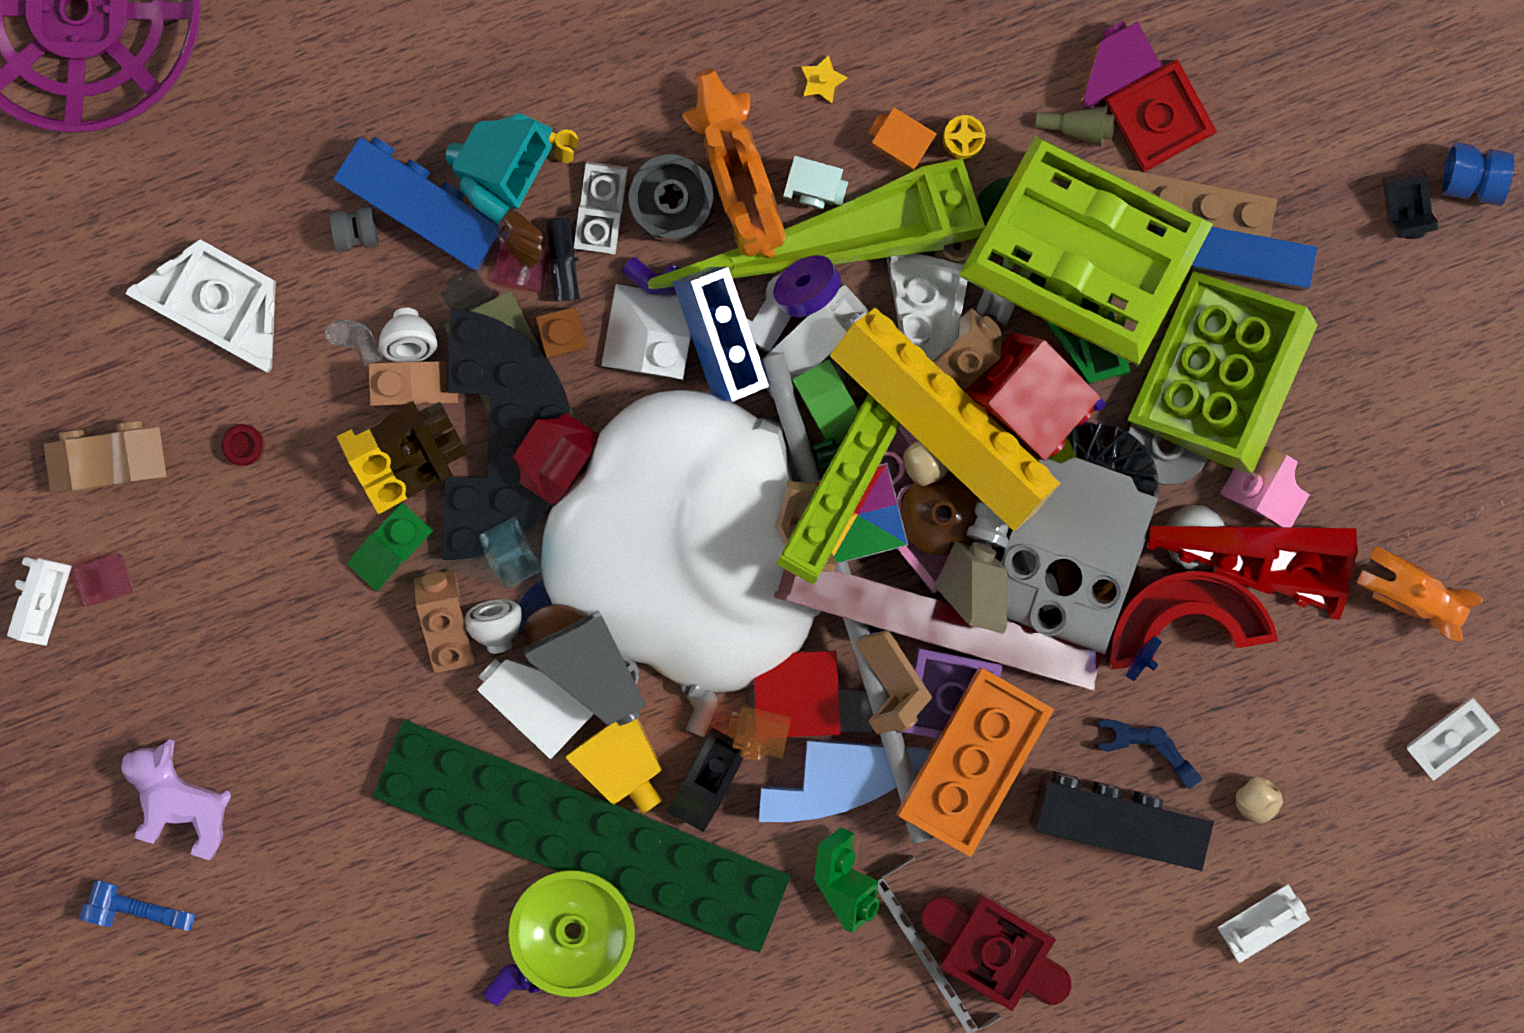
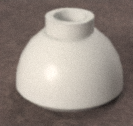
[378,308,437,362]
[464,599,522,654]

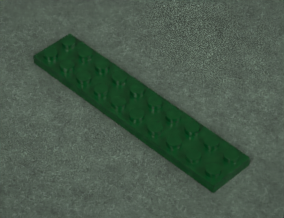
[372,719,791,953]

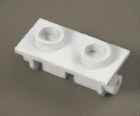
[1217,884,1310,963]

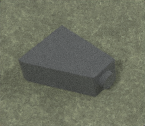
[523,611,646,726]

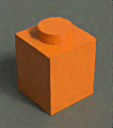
[868,107,936,172]

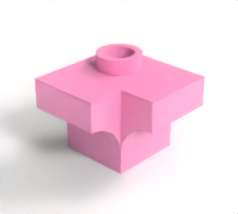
[1220,446,1310,527]

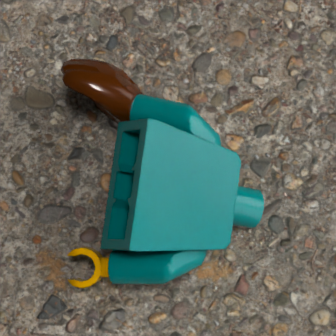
[446,113,578,268]

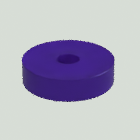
[773,255,841,317]

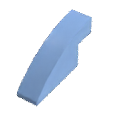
[759,739,932,822]

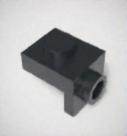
[1382,169,1439,239]

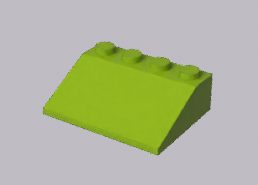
[1127,271,1318,474]

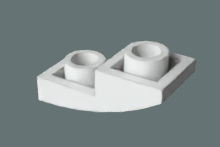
[574,161,628,254]

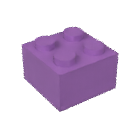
[904,647,1003,739]

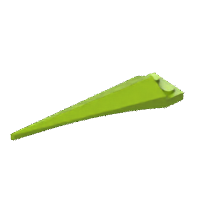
[648,158,985,289]

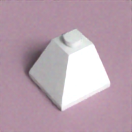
[601,284,691,381]

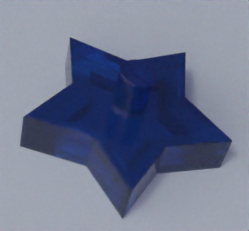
[1125,636,1163,682]

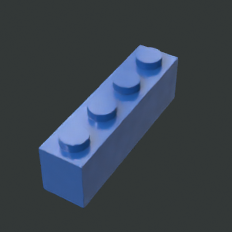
[333,136,500,273]

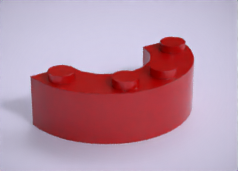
[1106,570,1279,670]

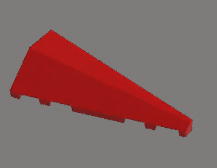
[1147,526,1358,620]

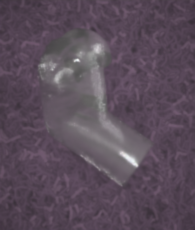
[325,319,384,368]

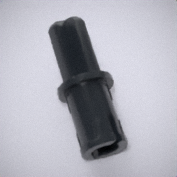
[546,217,580,302]

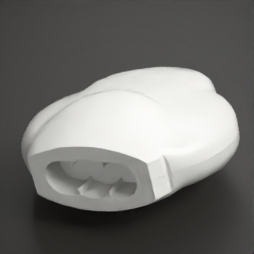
[541,390,821,693]

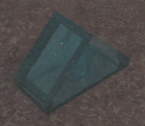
[479,516,542,589]

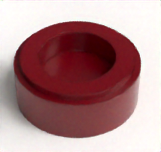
[221,424,265,466]

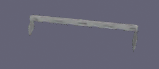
[877,855,1002,1033]

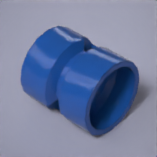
[1442,142,1514,206]

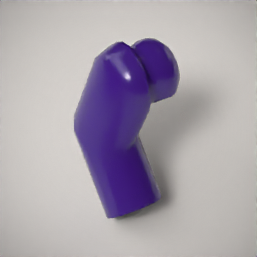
[622,257,681,295]

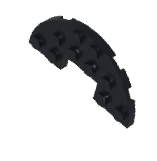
[443,308,571,560]

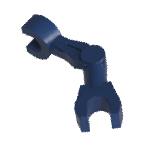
[1098,719,1202,789]

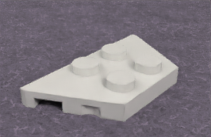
[126,239,276,373]

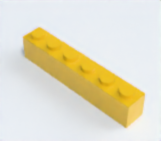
[829,308,1061,532]

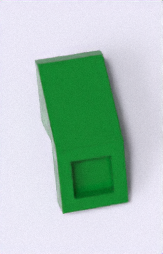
[814,827,879,933]

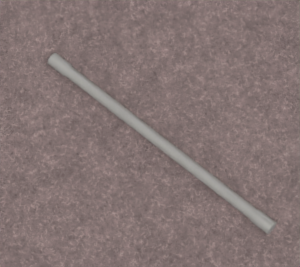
[760,353,934,844]

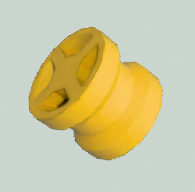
[942,115,986,160]

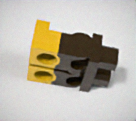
[336,401,468,515]

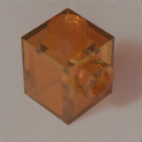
[726,703,791,762]

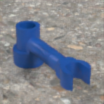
[79,879,196,931]

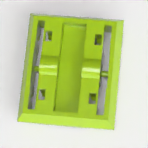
[959,135,1213,366]

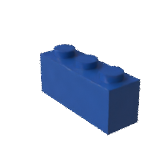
[672,267,769,402]

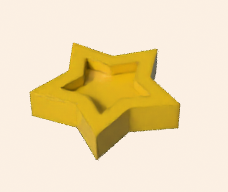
[801,55,848,104]

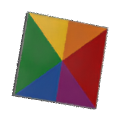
[811,463,908,564]

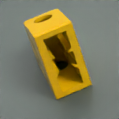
[566,718,663,814]

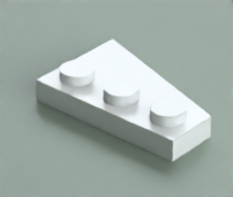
[886,253,967,361]

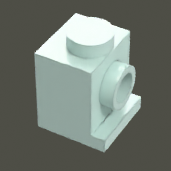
[783,156,848,209]

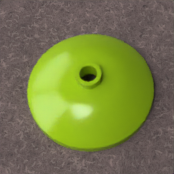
[509,870,635,997]

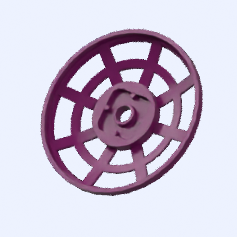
[0,0,201,133]

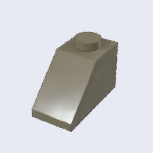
[934,542,1007,634]

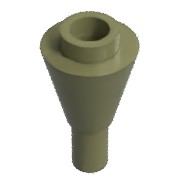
[1036,106,1114,147]

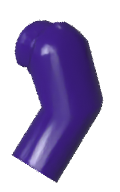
[482,964,541,1006]

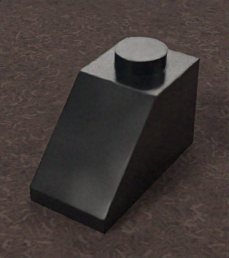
[667,728,749,832]

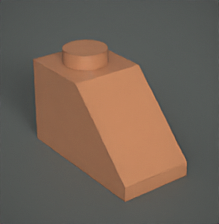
[369,362,459,407]

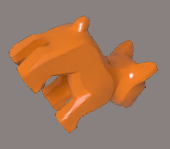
[1357,546,1483,642]

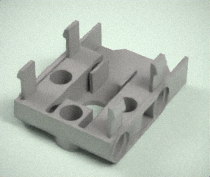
[1001,457,1159,654]

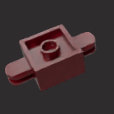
[921,891,1072,1012]

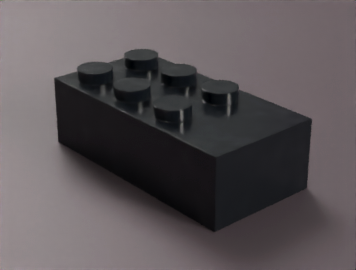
[1030,771,1214,871]

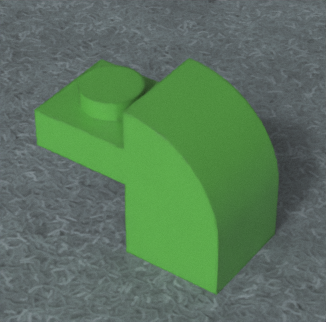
[792,359,859,446]

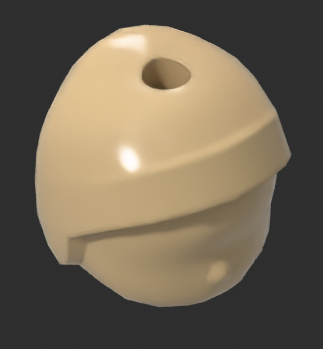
[902,441,949,486]
[1235,776,1283,824]

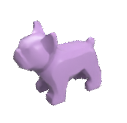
[121,739,231,860]

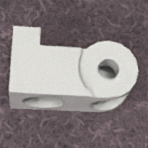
[746,274,791,354]

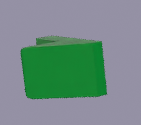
[347,502,434,592]

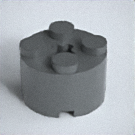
[629,154,714,242]

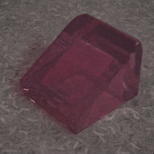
[493,242,550,293]
[72,554,133,608]

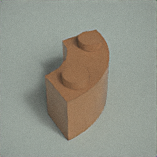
[43,421,167,494]

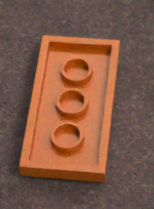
[896,666,1054,857]

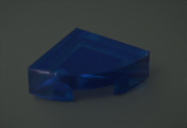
[518,580,552,634]

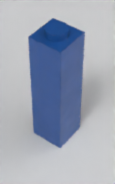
[1155,227,1318,291]

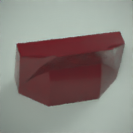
[512,412,599,506]

